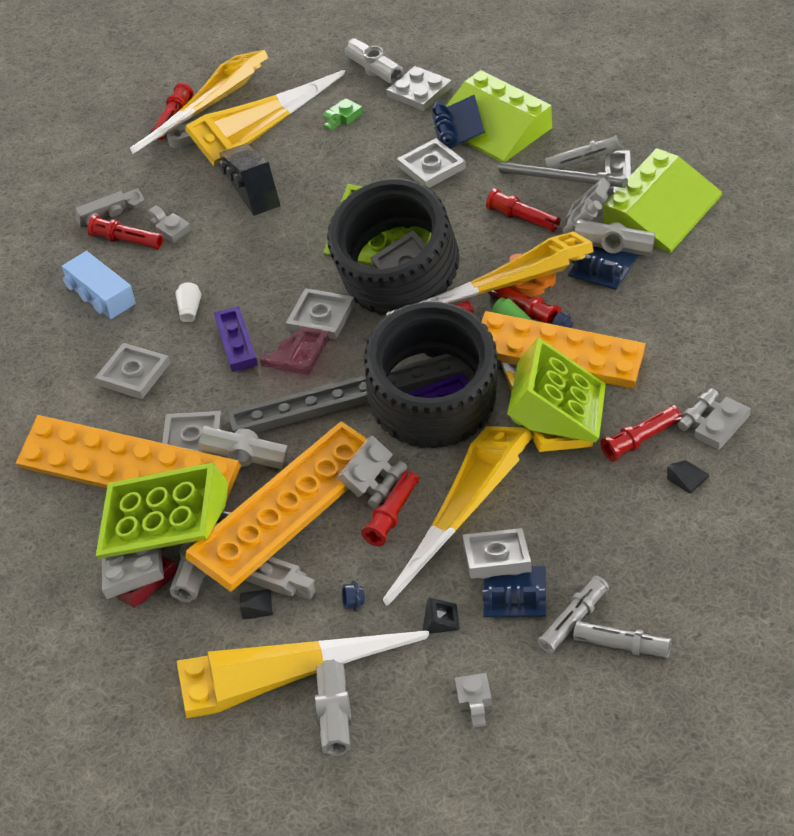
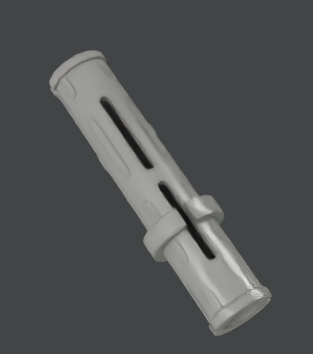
[545,135,621,169]
[537,576,609,654]
[573,621,672,659]

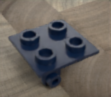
[431,95,485,149]
[568,246,638,290]
[483,566,546,617]

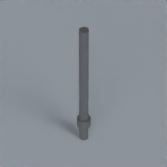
[498,162,628,188]

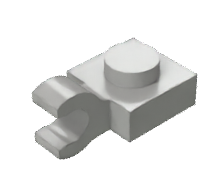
[148,205,191,243]
[455,673,492,728]

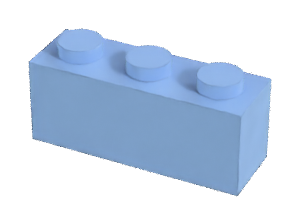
[62,251,136,319]

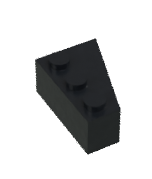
[219,143,281,216]

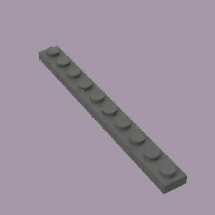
[227,354,501,433]

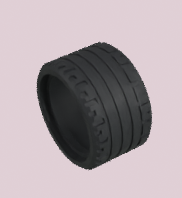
[327,178,460,315]
[364,301,497,448]

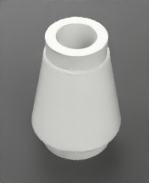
[175,283,201,322]

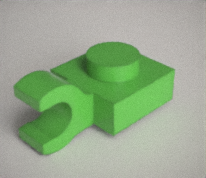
[323,98,363,131]

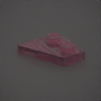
[259,327,329,375]

